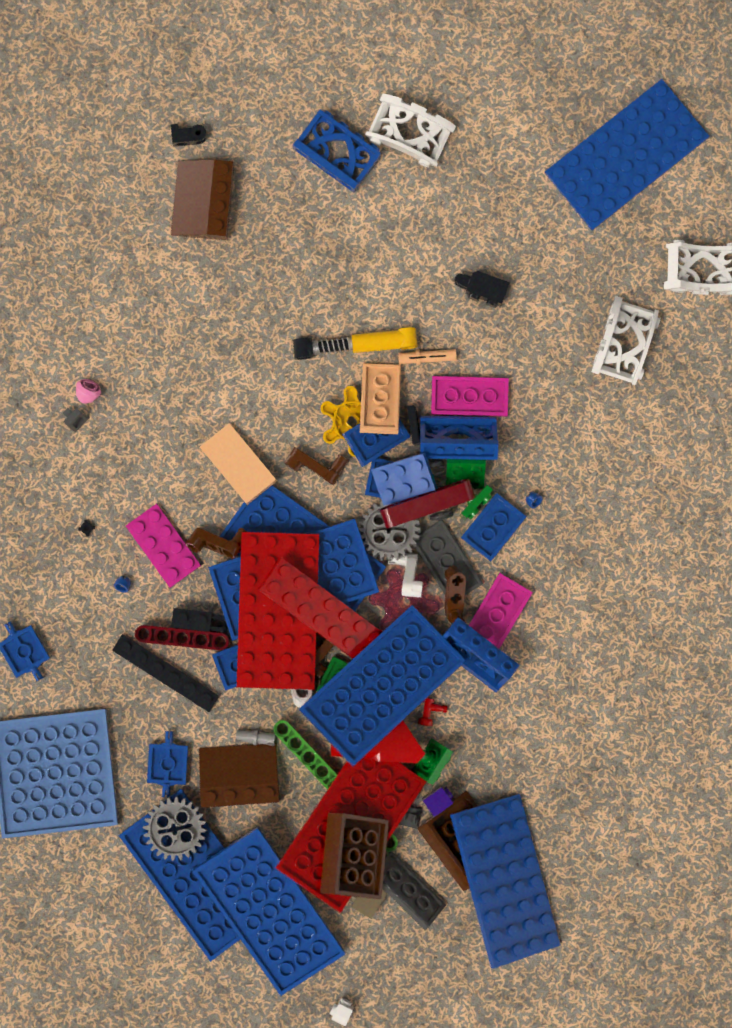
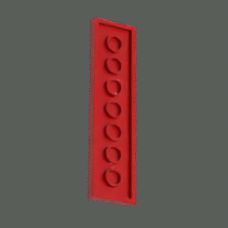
[258,558,382,659]

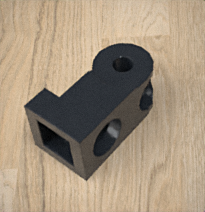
[171,124,207,147]

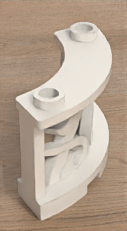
[365,94,456,167]
[664,240,732,295]
[591,296,661,385]

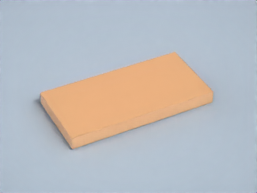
[360,363,401,434]
[200,423,277,505]

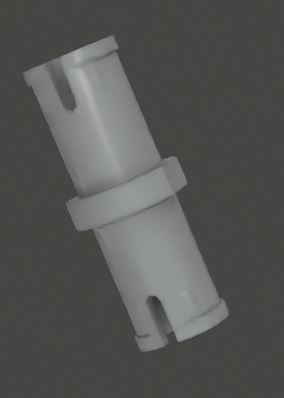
[236,729,276,746]

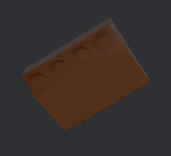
[171,160,234,241]
[199,743,280,808]
[417,791,478,891]
[320,813,389,900]

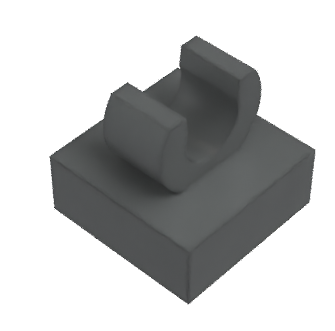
[63,408,88,433]
[399,807,421,828]

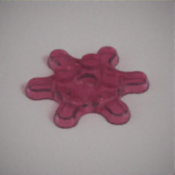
[368,569,440,631]

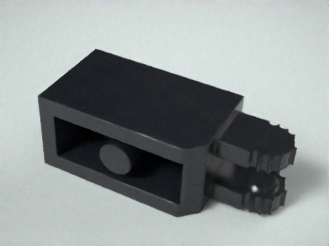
[454,271,510,308]
[171,608,226,632]

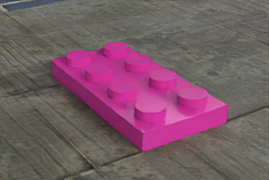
[431,376,509,417]
[126,503,201,588]
[469,573,533,649]

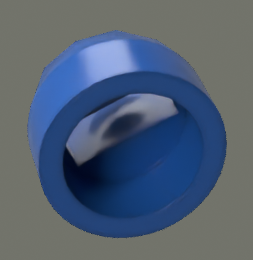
[526,492,543,509]
[114,576,131,593]

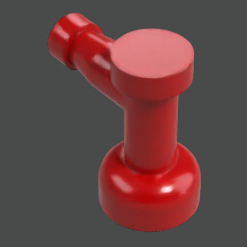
[418,698,447,727]

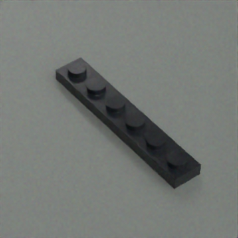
[112,634,220,712]

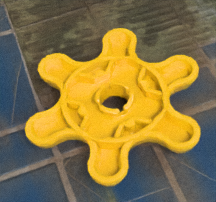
[320,386,361,457]

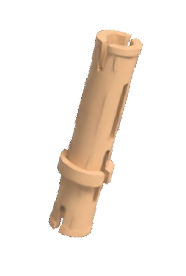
[398,349,456,365]

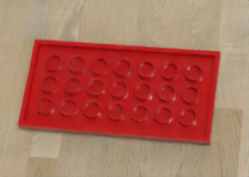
[237,532,319,690]
[275,758,426,913]

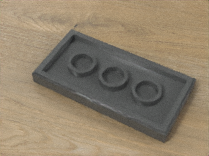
[414,520,483,600]
[382,851,446,930]

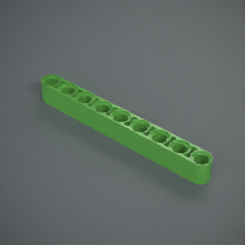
[274,720,398,852]

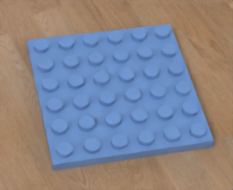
[0,709,118,839]

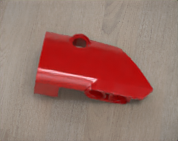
[331,720,425,763]

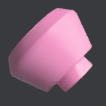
[76,379,101,404]

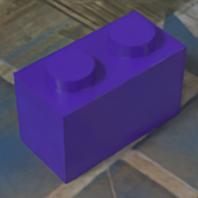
[422,785,454,817]

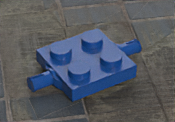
[0,621,51,682]
[147,731,188,798]

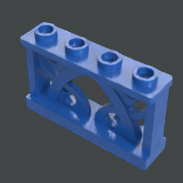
[293,109,381,193]
[420,416,499,460]
[443,618,519,693]

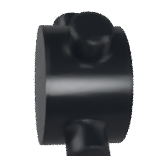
[78,520,95,537]

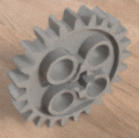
[359,501,421,562]
[143,797,207,861]

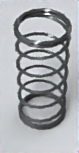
[428,459,454,521]

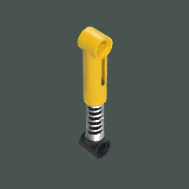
[293,327,418,360]

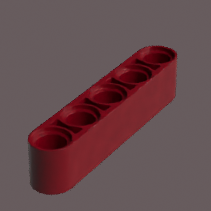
[380,479,475,528]
[135,625,230,651]

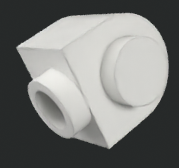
[291,689,312,708]
[330,998,354,1026]

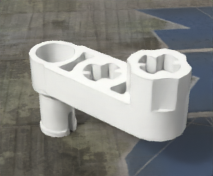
[388,553,423,598]

